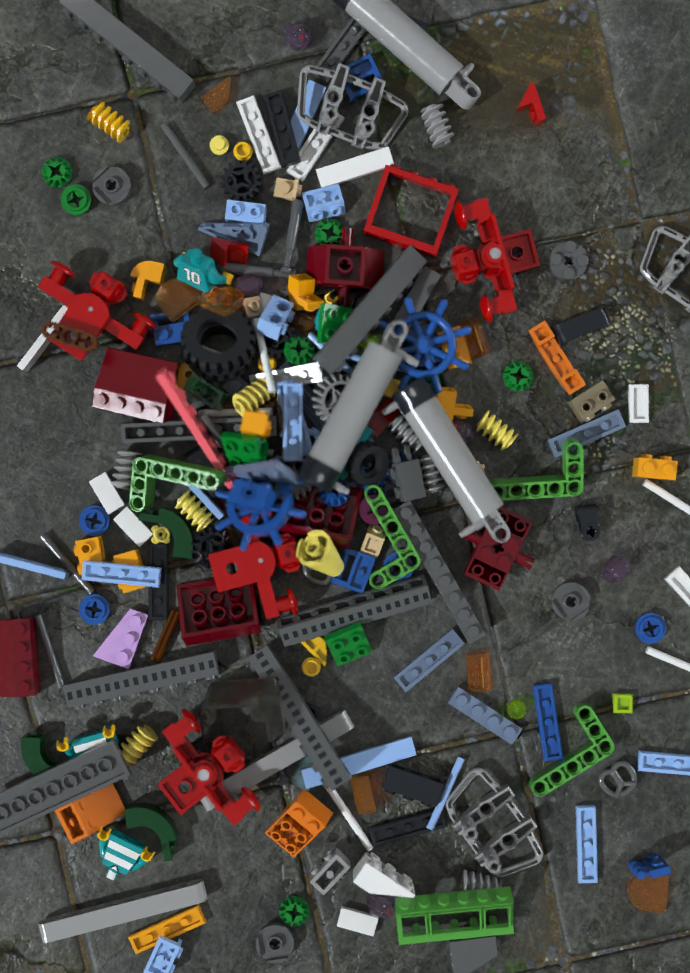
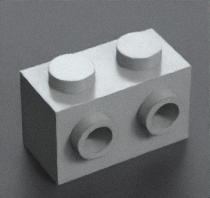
[310,847,351,896]

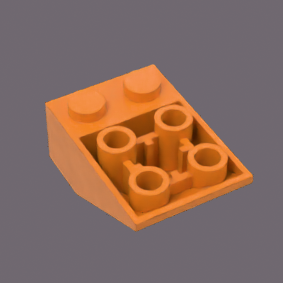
[55,783,125,844]
[265,788,333,857]

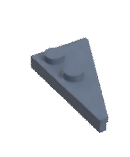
[198,222,270,256]
[225,460,301,484]

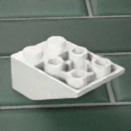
[353,851,415,898]

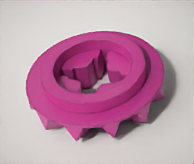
[359,494,388,525]

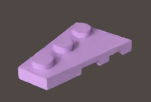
[93,608,148,669]

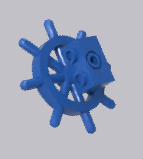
[378,297,472,394]
[215,457,306,551]

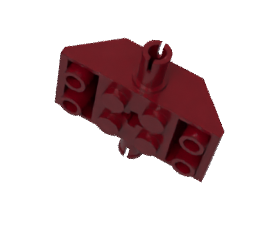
[306,228,384,307]
[463,507,535,591]

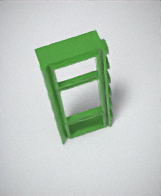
[394,886,514,945]

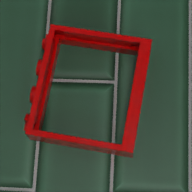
[363,164,459,258]

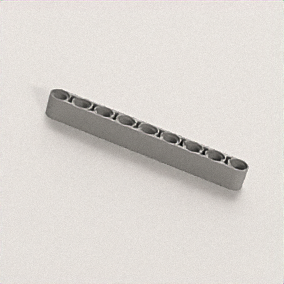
[201,709,354,811]
[38,879,208,943]

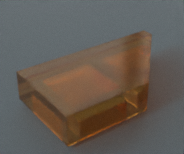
[201,76,232,115]

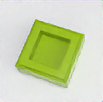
[612,693,633,713]

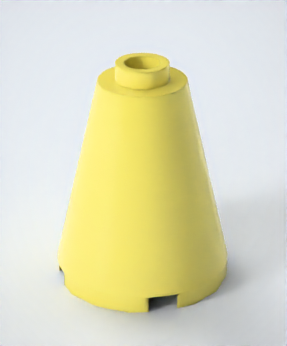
[296,530,344,577]

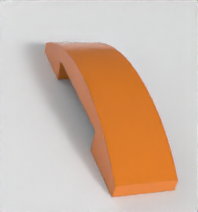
[528,320,586,395]

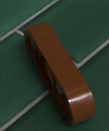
[41,321,99,352]

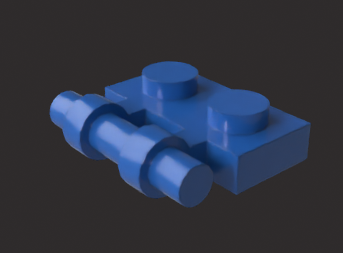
[629,854,672,879]

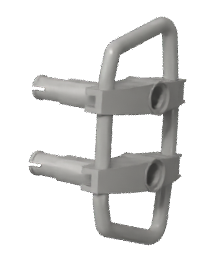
[297,63,409,150]
[640,226,690,313]
[445,768,543,878]

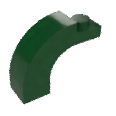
[138,507,195,559]
[21,734,58,775]
[124,803,179,862]

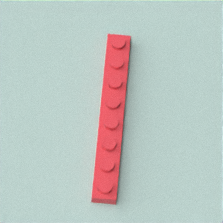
[156,367,238,491]

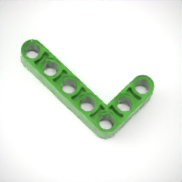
[490,437,584,501]
[129,454,227,512]
[364,485,421,589]
[529,702,615,797]

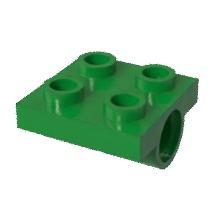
[317,303,354,345]
[220,432,269,466]
[324,621,373,667]

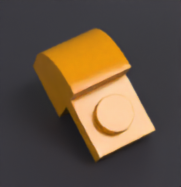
[130,261,167,301]
[288,273,324,311]
[434,387,474,422]

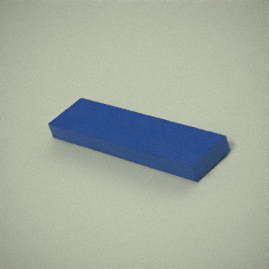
[532,682,563,762]

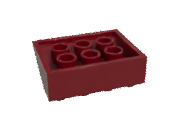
[92,347,180,423]
[278,486,363,550]
[176,578,262,646]
[0,616,41,697]

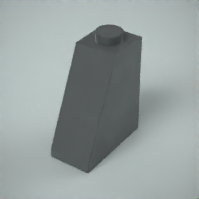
[449,936,500,973]

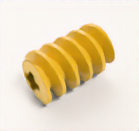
[87,102,130,143]

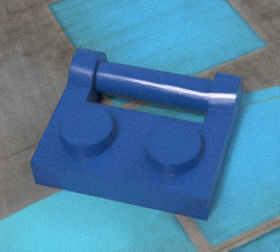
[344,54,383,103]
[149,306,190,347]
[331,548,376,593]

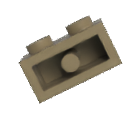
[567,380,615,422]

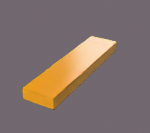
[128,904,206,954]

